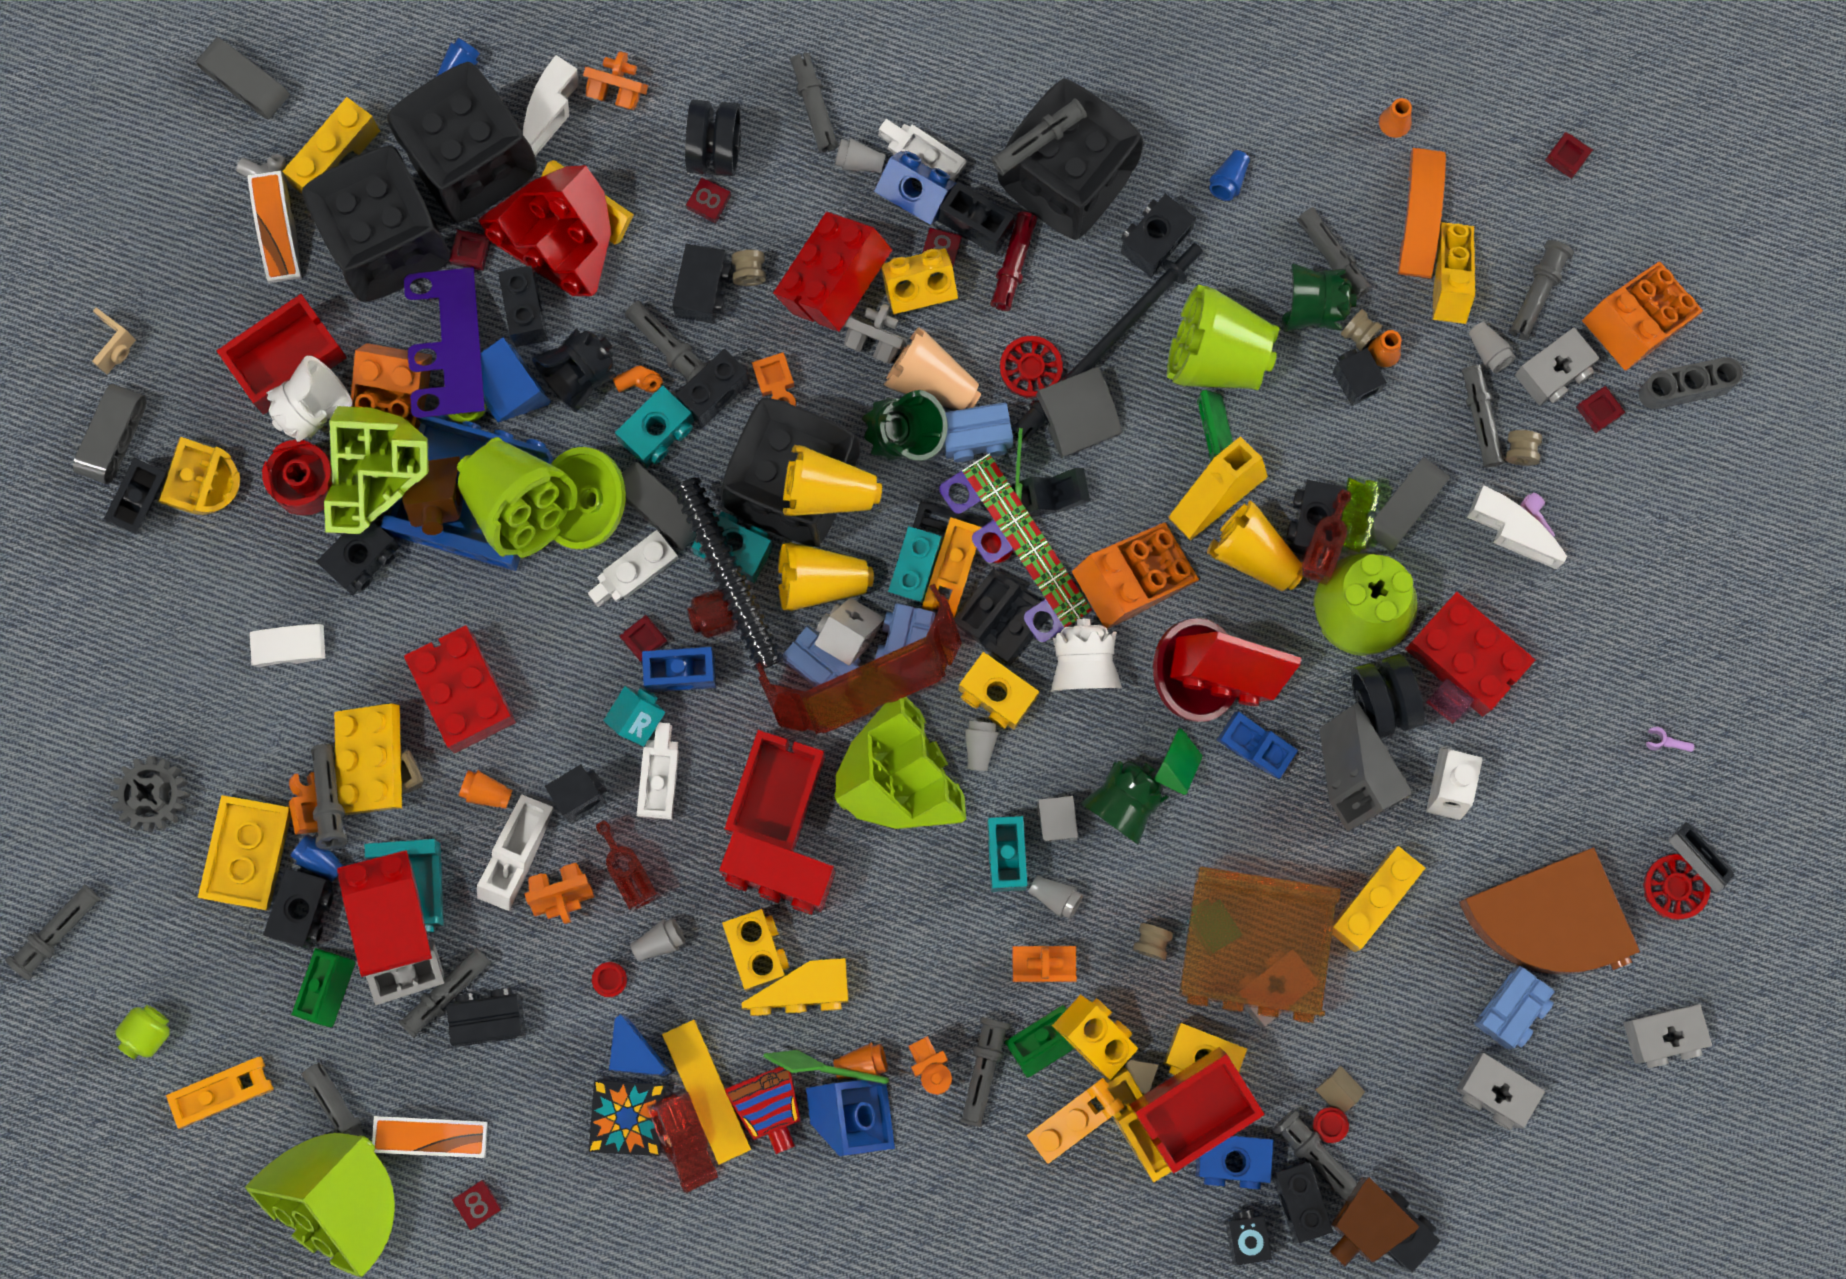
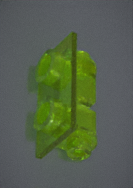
[1337,478,1381,553]

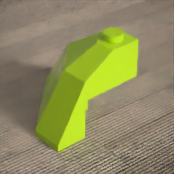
[324,406,429,534]
[835,690,967,829]

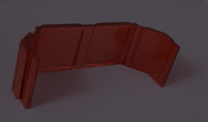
[755,584,962,735]

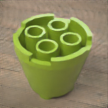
[1167,285,1279,390]
[457,437,578,558]
[1313,553,1418,656]

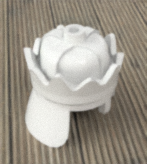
[266,356,352,442]
[1051,619,1122,692]

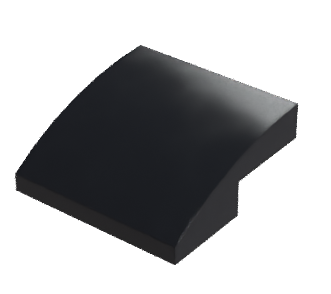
[952,568,1049,666]

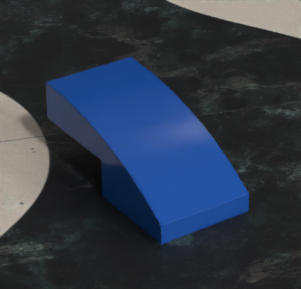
[1217,712,1298,779]

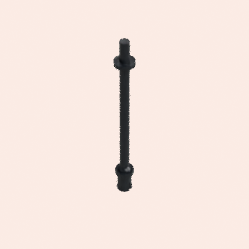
[1011,243,1203,443]

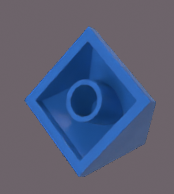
[480,337,551,423]
[609,1014,671,1077]

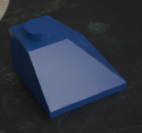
[806,1080,895,1156]

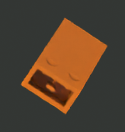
[1582,261,1703,371]
[351,343,432,430]
[1072,522,1199,629]

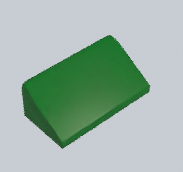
[1197,390,1233,461]
[1154,727,1203,795]
[291,948,355,1028]
[1004,1004,1075,1078]

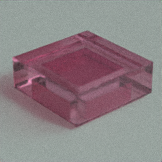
[1426,678,1474,724]

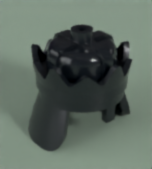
[532,328,617,412]

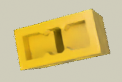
[881,248,958,315]
[722,909,790,992]
[1052,994,1138,1080]

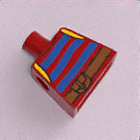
[724,1067,801,1154]

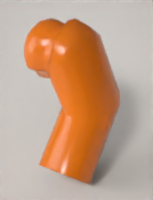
[612,365,663,393]

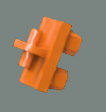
[583,51,649,110]
[524,863,595,925]
[1012,946,1077,982]
[909,1036,952,1095]

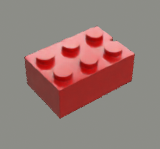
[773,211,892,332]
[216,294,347,415]
[1405,591,1536,717]
[404,625,516,754]
[724,730,825,852]
[719,831,836,915]
[1129,1047,1265,1174]

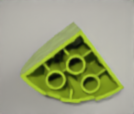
[245,1133,395,1277]

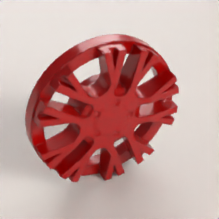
[1000,336,1063,399]
[1643,854,1711,920]

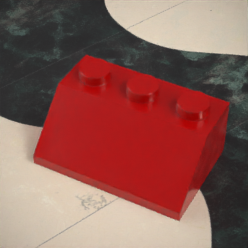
[1170,632,1301,706]

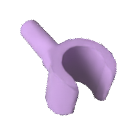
[1520,493,1555,537]
[1646,727,1694,752]

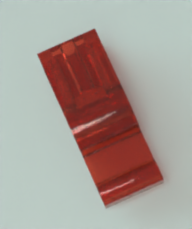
[1297,489,1351,585]
[596,820,660,912]
[647,1092,718,1193]

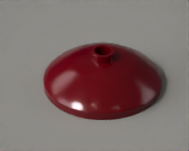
[1153,618,1236,722]

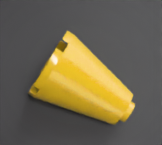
[783,445,882,516]
[1207,500,1304,591]
[778,542,874,611]

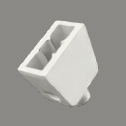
[1426,748,1482,820]

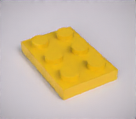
[334,703,402,815]
[198,795,291,911]

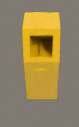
[1433,222,1475,324]
[1168,436,1268,541]
[742,958,849,1016]

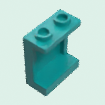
[364,839,444,933]

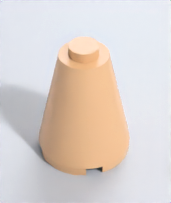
[884,327,981,411]

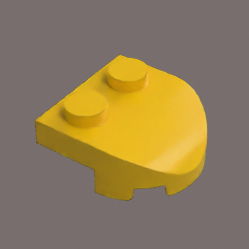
[158,437,240,515]

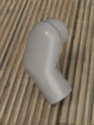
[236,154,286,178]

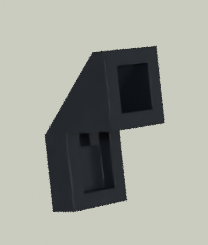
[1010,468,1090,517]

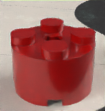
[262,439,332,516]

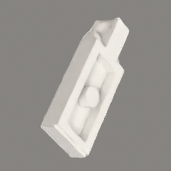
[878,119,967,181]
[588,530,678,607]
[637,722,679,820]

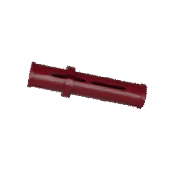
[990,211,1038,311]

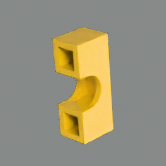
[282,97,380,194]
[1327,846,1426,952]

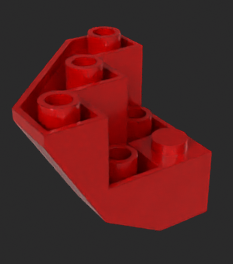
[478,165,611,296]

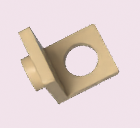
[92,308,136,374]

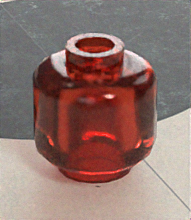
[686,589,735,638]

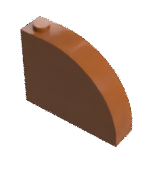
[1459,847,1640,975]

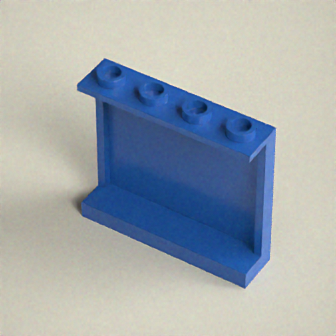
[381,415,553,571]

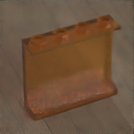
[1179,867,1341,1023]

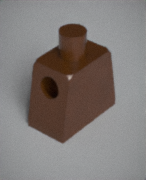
[402,456,464,535]
[1329,1177,1419,1267]

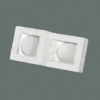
[250,624,325,667]

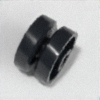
[685,100,741,176]
[1351,654,1425,739]

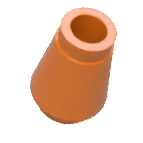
[1379,98,1412,138]
[1368,330,1402,367]
[458,770,513,809]
[833,1043,888,1080]

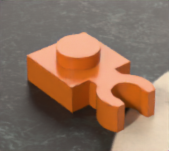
[752,352,796,406]
[288,772,318,835]

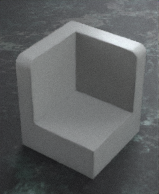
[1037,796,1078,842]

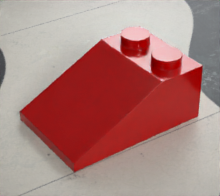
[337,850,432,977]

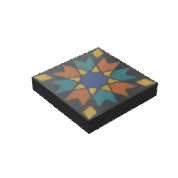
[589,1080,666,1156]

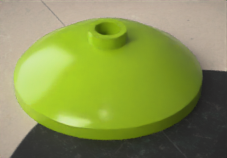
[551,447,626,550]

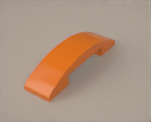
[1398,148,1446,279]

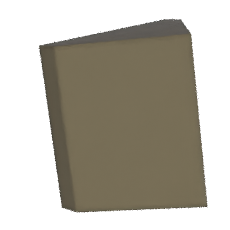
[401,750,424,795]
[1124,1060,1158,1094]
[1315,1066,1365,1113]

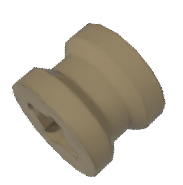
[731,250,766,286]
[1341,309,1383,351]
[1505,430,1543,466]
[1132,923,1174,961]

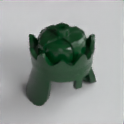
[1281,264,1357,332]
[862,390,948,461]
[1080,761,1169,845]

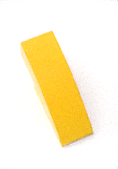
[1104,1066,1172,1183]

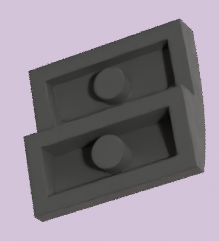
[1036,367,1122,458]

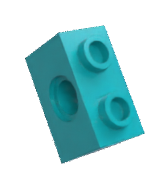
[615,385,694,468]
[692,511,773,584]
[888,526,943,602]
[987,816,1027,892]

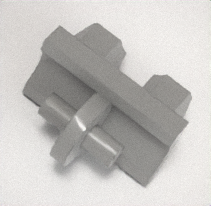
[844,304,908,364]

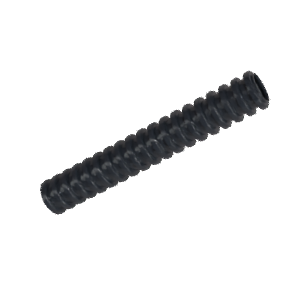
[672,477,783,671]

